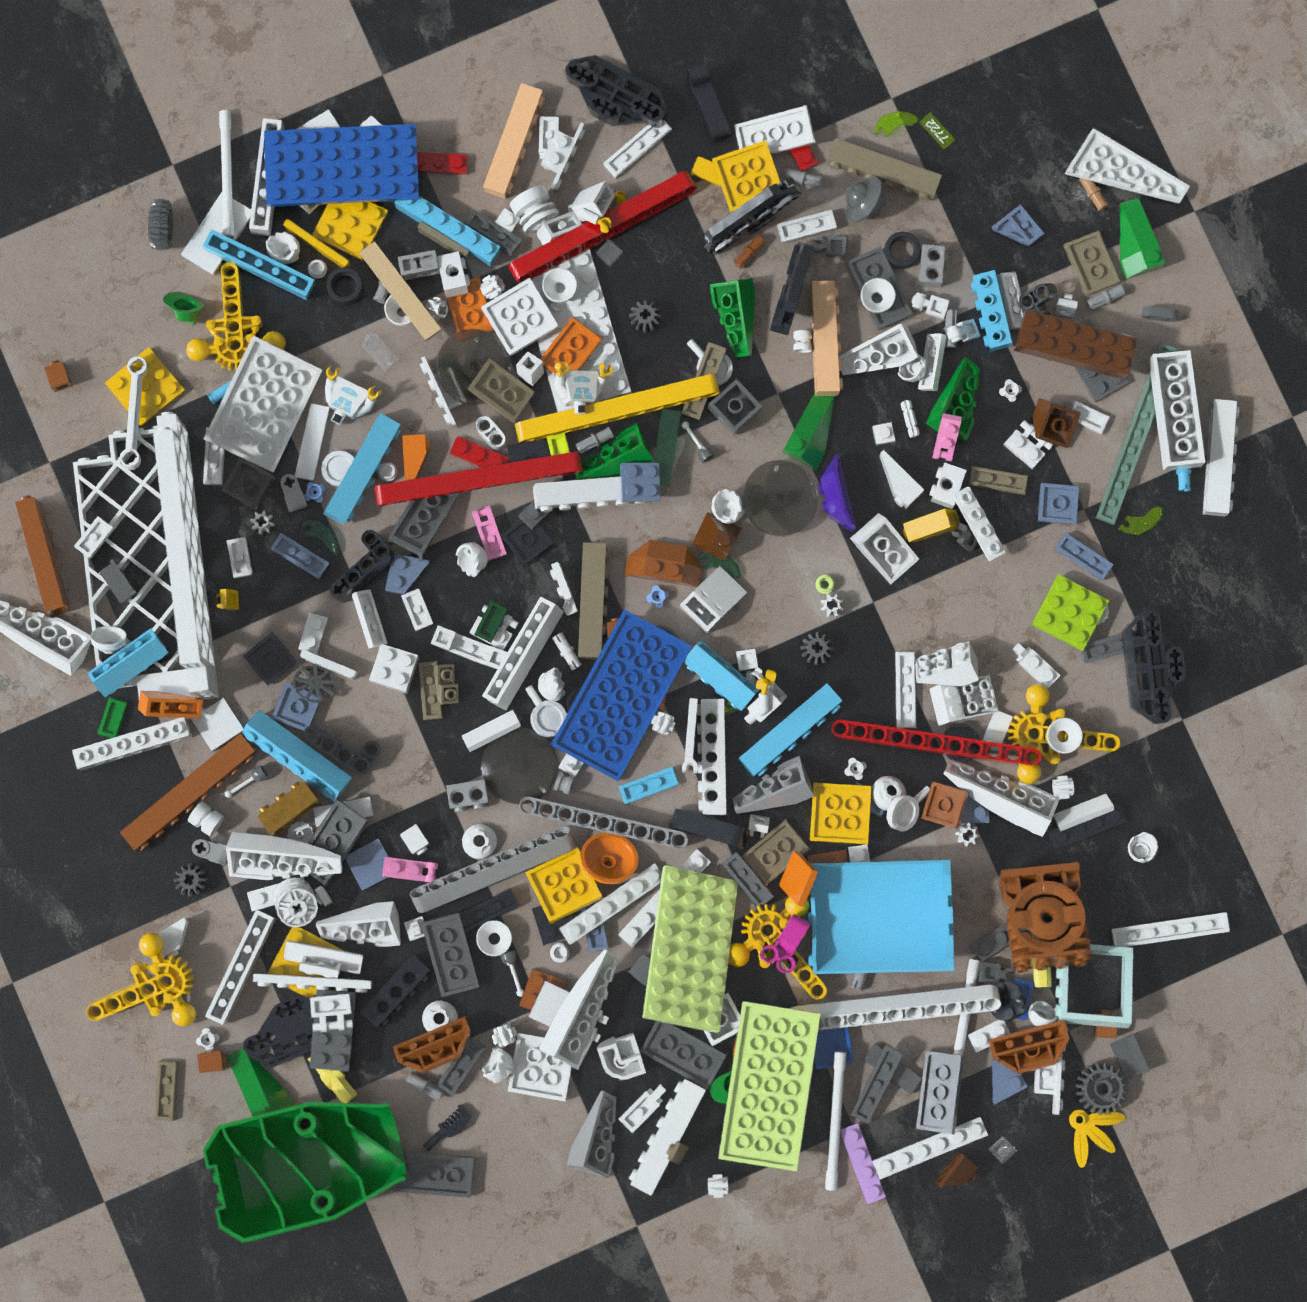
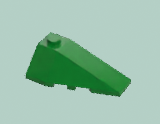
[783,393,835,470]
[227,1048,294,1116]

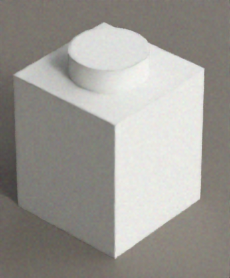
[516,352,544,386]
[400,824,430,856]

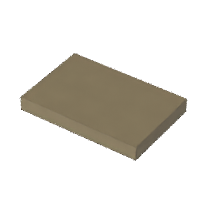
[1064,231,1121,297]
[468,358,535,423]
[742,819,810,885]

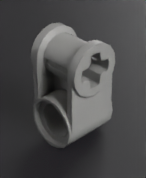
[281,474,308,513]
[192,839,227,866]

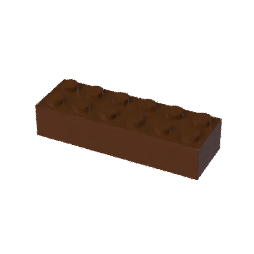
[1014,310,1138,380]

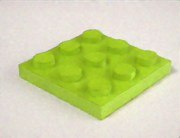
[1031,574,1109,652]

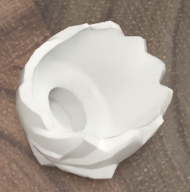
[266,232,300,264]
[712,489,746,524]
[456,542,488,577]
[538,667,565,701]
[482,1048,513,1083]

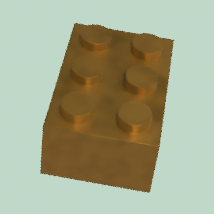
[257,781,321,837]

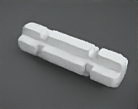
[901,400,919,437]

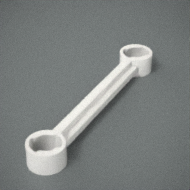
[120,357,148,470]

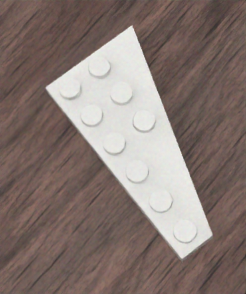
[1065,128,1190,203]

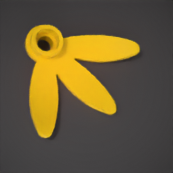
[1069,1110,1126,1168]

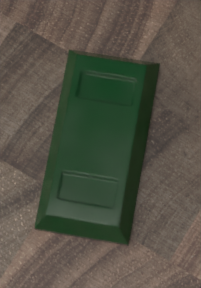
[474,600,508,643]

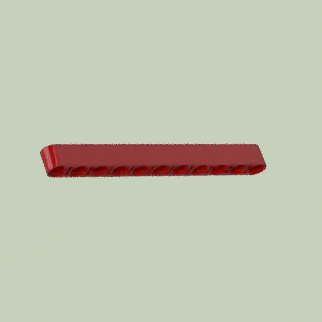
[508,171,697,284]
[374,452,583,506]
[832,720,1042,767]

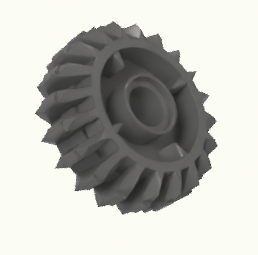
[148,199,174,250]
[1075,1062,1129,1115]

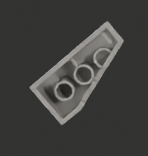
[732,756,814,814]
[567,1091,616,1179]

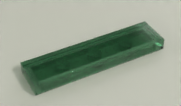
[654,409,681,487]

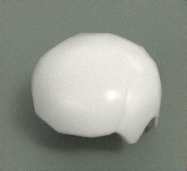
[898,354,927,382]
[1128,832,1158,863]
[1028,1001,1059,1027]

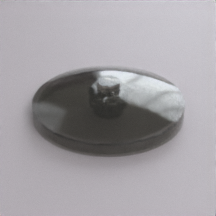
[436,329,511,405]
[742,460,818,537]
[481,727,559,805]

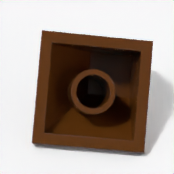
[1033,398,1081,448]
[692,512,742,561]
[935,1152,978,1188]

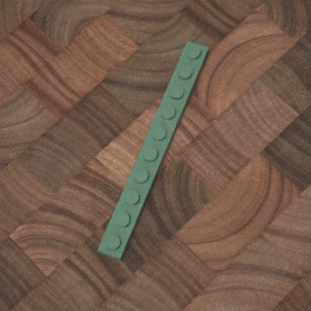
[1096,343,1179,525]

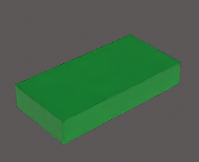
[97,697,129,738]

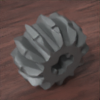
[629,300,661,333]
[800,632,833,665]
[174,863,207,897]

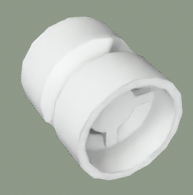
[188,801,225,837]

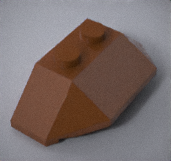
[625,540,703,588]
[393,1017,471,1073]
[988,1020,1069,1074]

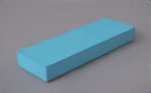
[618,766,679,805]

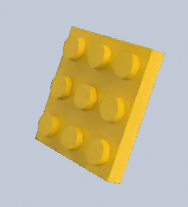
[712,140,780,213]
[312,202,388,262]
[105,347,186,427]
[810,783,872,844]
[525,847,603,924]
[267,927,344,998]

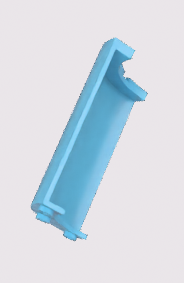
[808,860,955,974]

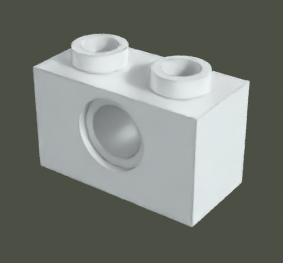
[436,251,470,298]
[929,463,966,509]

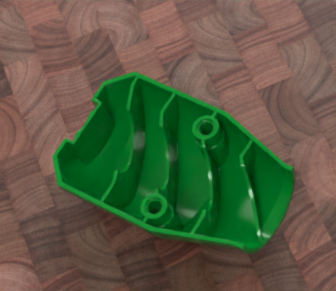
[203,1102,407,1243]

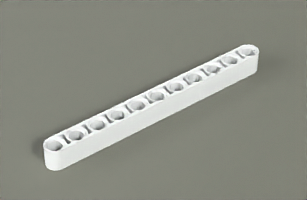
[790,985,1001,1030]

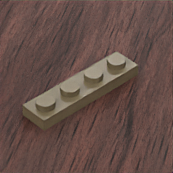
[682,342,726,420]

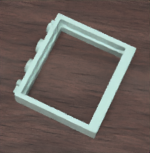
[1055,944,1133,1028]

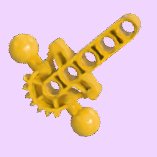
[186,262,286,372]
[1007,684,1120,784]
[728,897,827,999]
[86,932,196,1027]

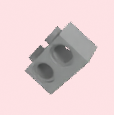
[918,244,948,288]
[398,250,440,281]
[446,779,489,812]

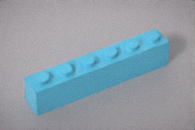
[394,196,501,267]
[203,229,315,300]
[323,413,401,525]
[739,684,842,777]
[242,710,352,802]

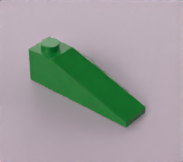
[1120,198,1165,280]
[710,278,755,357]
[926,358,980,440]
[575,423,654,480]

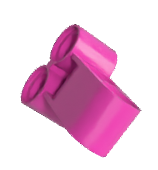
[760,914,810,973]

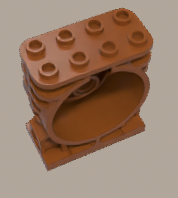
[998,862,1092,973]

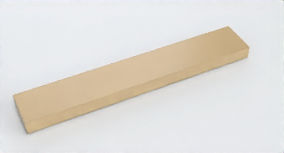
[359,241,442,342]

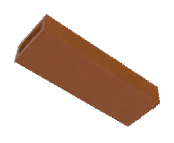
[15,495,71,617]

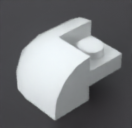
[597,1033,646,1080]

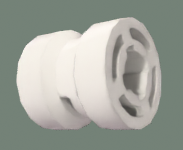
[793,330,812,353]

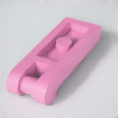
[933,413,962,461]
[471,505,507,561]
[382,857,438,882]

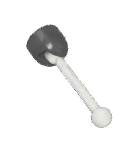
[682,421,715,463]
[225,765,268,798]
[500,950,524,997]

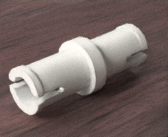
[552,632,582,671]

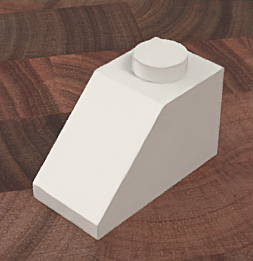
[536,211,582,245]
[158,918,189,959]

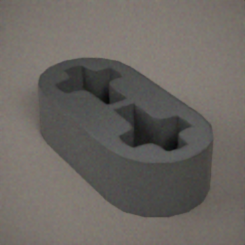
[1142,306,1178,322]

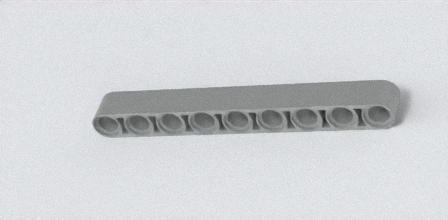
[519,796,688,849]
[410,827,576,913]

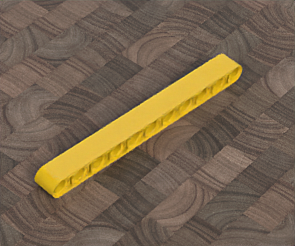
[515,374,720,443]

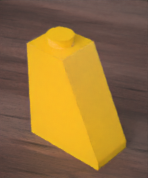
[903,509,960,542]

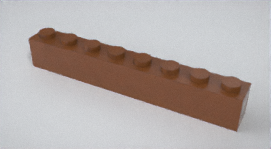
[120,733,257,851]

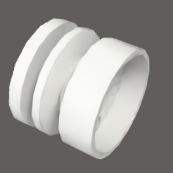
[510,185,560,234]
[273,878,318,927]

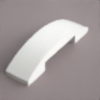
[431,626,508,670]

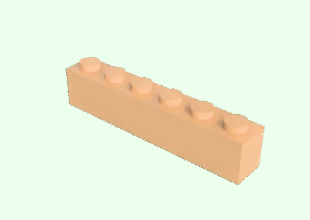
[483,83,545,199]
[810,281,843,396]

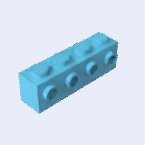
[970,270,1013,352]
[88,628,169,697]
[684,641,760,711]

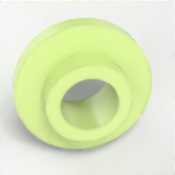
[815,575,835,594]

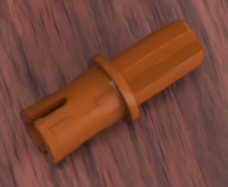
[734,235,766,269]

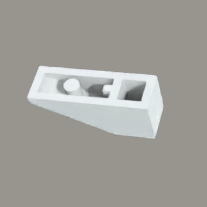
[879,450,924,509]

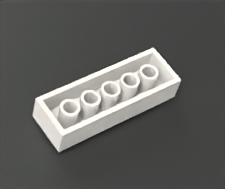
[1149,350,1205,471]

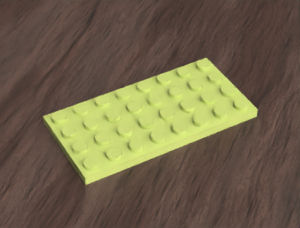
[643,865,738,1033]
[719,1002,820,1171]

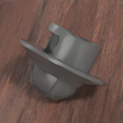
[845,177,886,223]

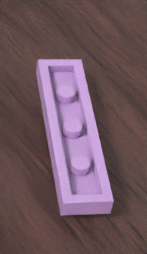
[840,1123,886,1204]

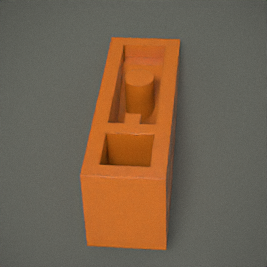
[402,434,431,481]
[138,690,203,718]

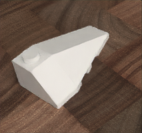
[838,323,918,375]
[316,901,401,947]

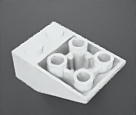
[680,566,747,633]
[915,641,979,686]
[930,675,999,726]

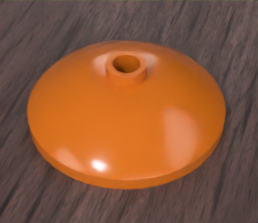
[580,833,638,884]

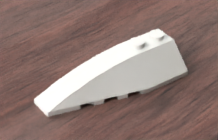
[0,601,91,676]
[944,760,1060,837]
[226,832,342,880]
[539,949,619,1070]

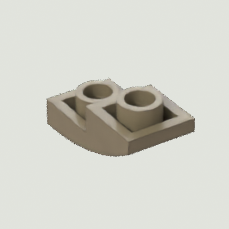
[434,664,459,705]
[666,1141,690,1165]

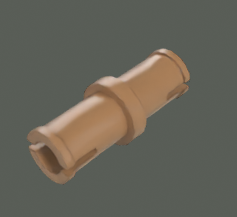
[1079,178,1109,211]

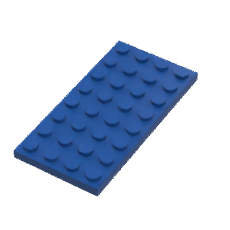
[264,124,419,207]
[550,609,692,782]

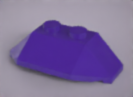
[818,454,856,532]

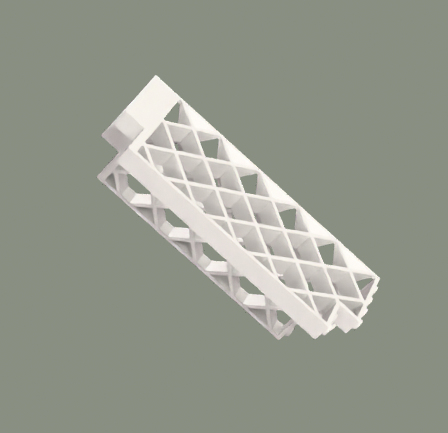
[73,412,219,700]

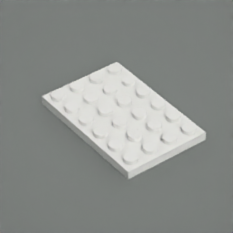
[204,336,322,473]

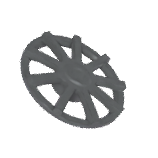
[293,664,336,703]

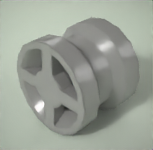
[553,772,574,795]

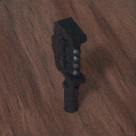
[423,1105,471,1151]

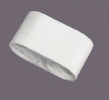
[476,416,506,451]

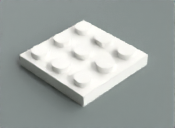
[481,278,559,356]
[508,1033,571,1101]

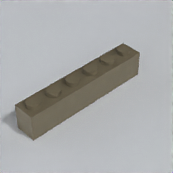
[826,138,942,201]
[578,542,610,660]

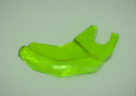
[873,111,918,137]
[1118,507,1162,535]

